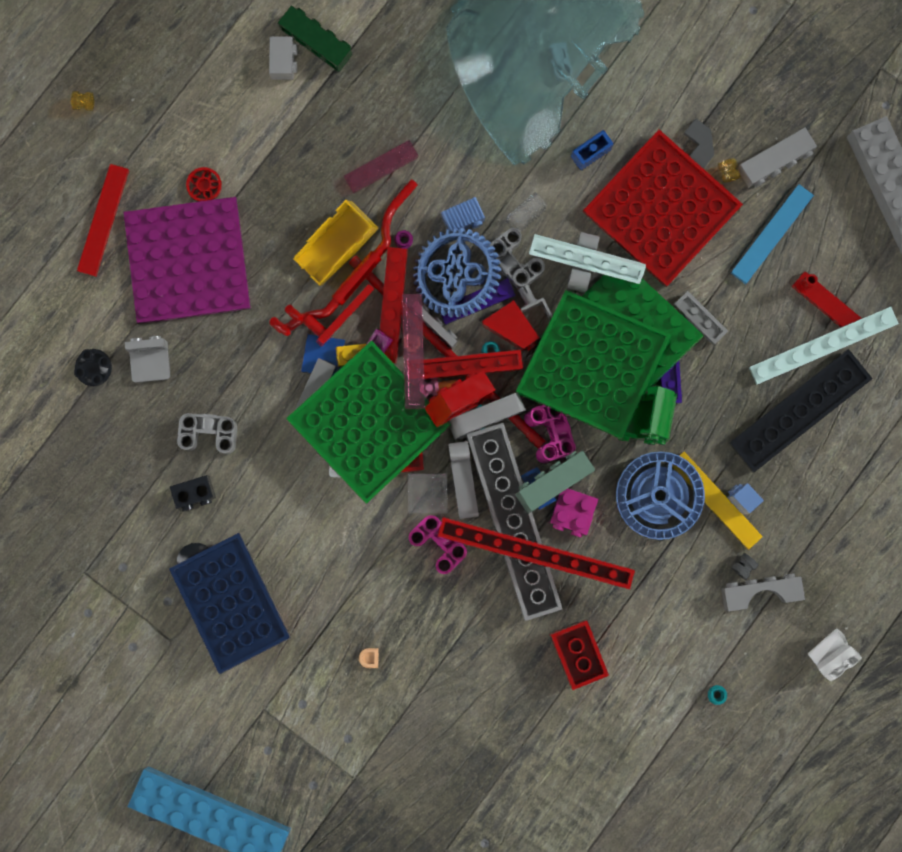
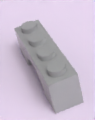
[721,573,805,612]

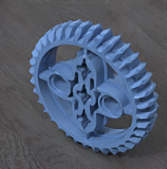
[413,228,501,317]

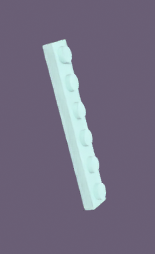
[529,234,646,284]

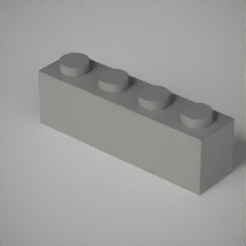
[737,127,817,188]

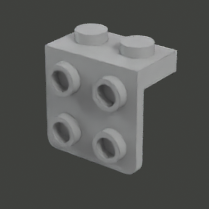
[125,336,170,383]

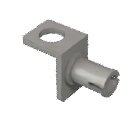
[518,285,553,321]

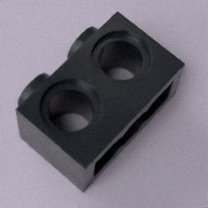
[169,475,216,512]

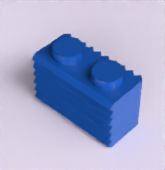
[571,130,613,171]

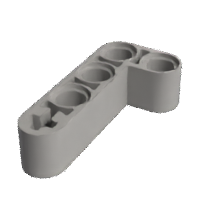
[449,393,526,441]
[448,441,479,519]

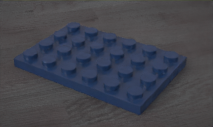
[169,533,291,674]

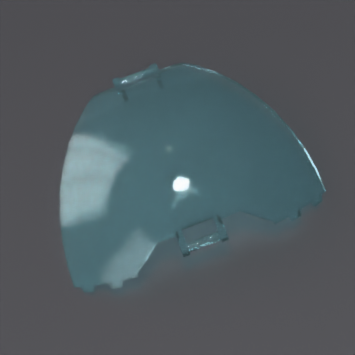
[447,0,644,165]

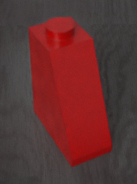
[482,300,539,351]

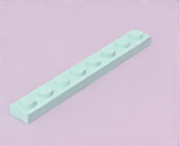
[749,307,899,385]

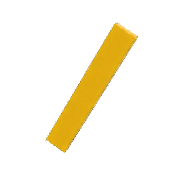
[672,452,763,550]

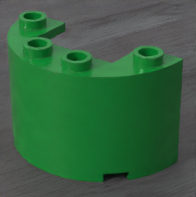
[618,386,677,445]

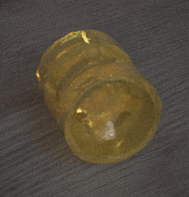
[71,91,94,111]
[718,158,741,183]

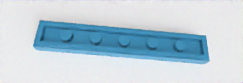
[731,184,814,285]

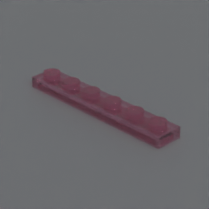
[402,294,425,409]

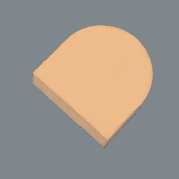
[359,648,379,668]

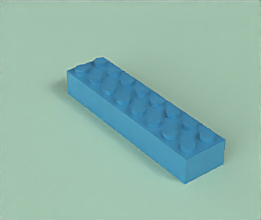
[128,766,291,852]

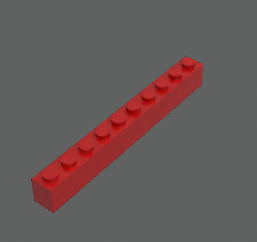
[438,517,635,589]

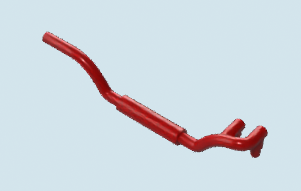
[269,179,418,336]

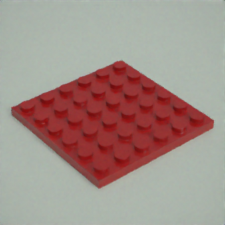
[583,129,743,287]

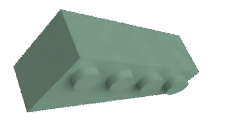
[515,451,595,514]

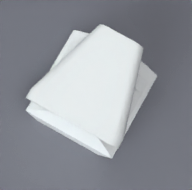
[808,628,862,681]

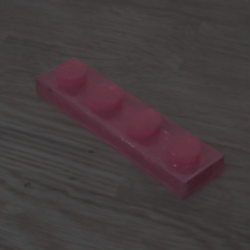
[344,140,419,194]

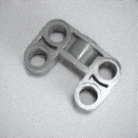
[490,228,545,289]
[567,232,600,293]
[177,413,238,455]

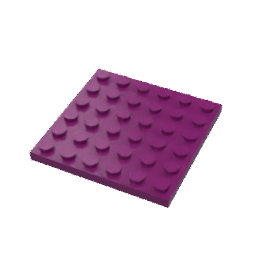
[123,197,251,324]

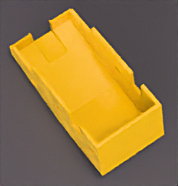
[294,200,379,286]

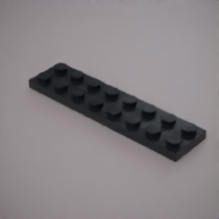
[729,349,873,473]

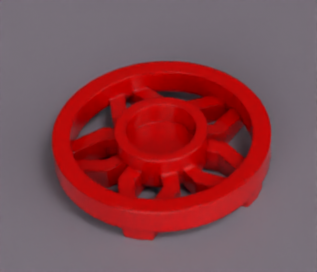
[186,167,222,202]

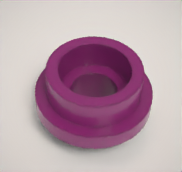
[394,230,413,249]

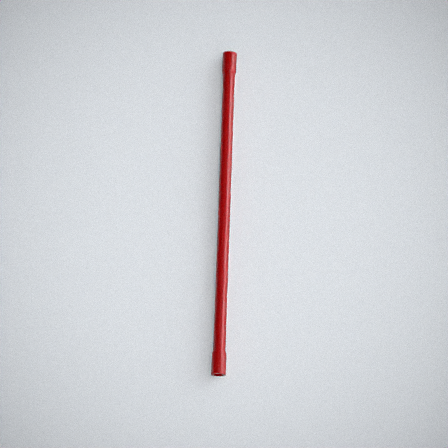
[349,255,546,449]

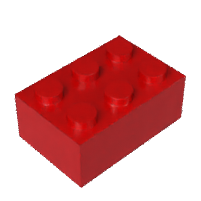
[425,371,496,427]
[549,620,609,690]

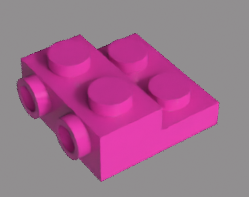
[549,488,599,538]

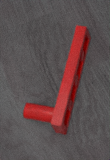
[791,271,862,328]
[302,284,374,347]

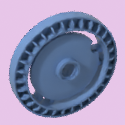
[616,452,705,540]

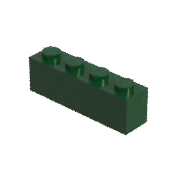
[278,5,352,72]

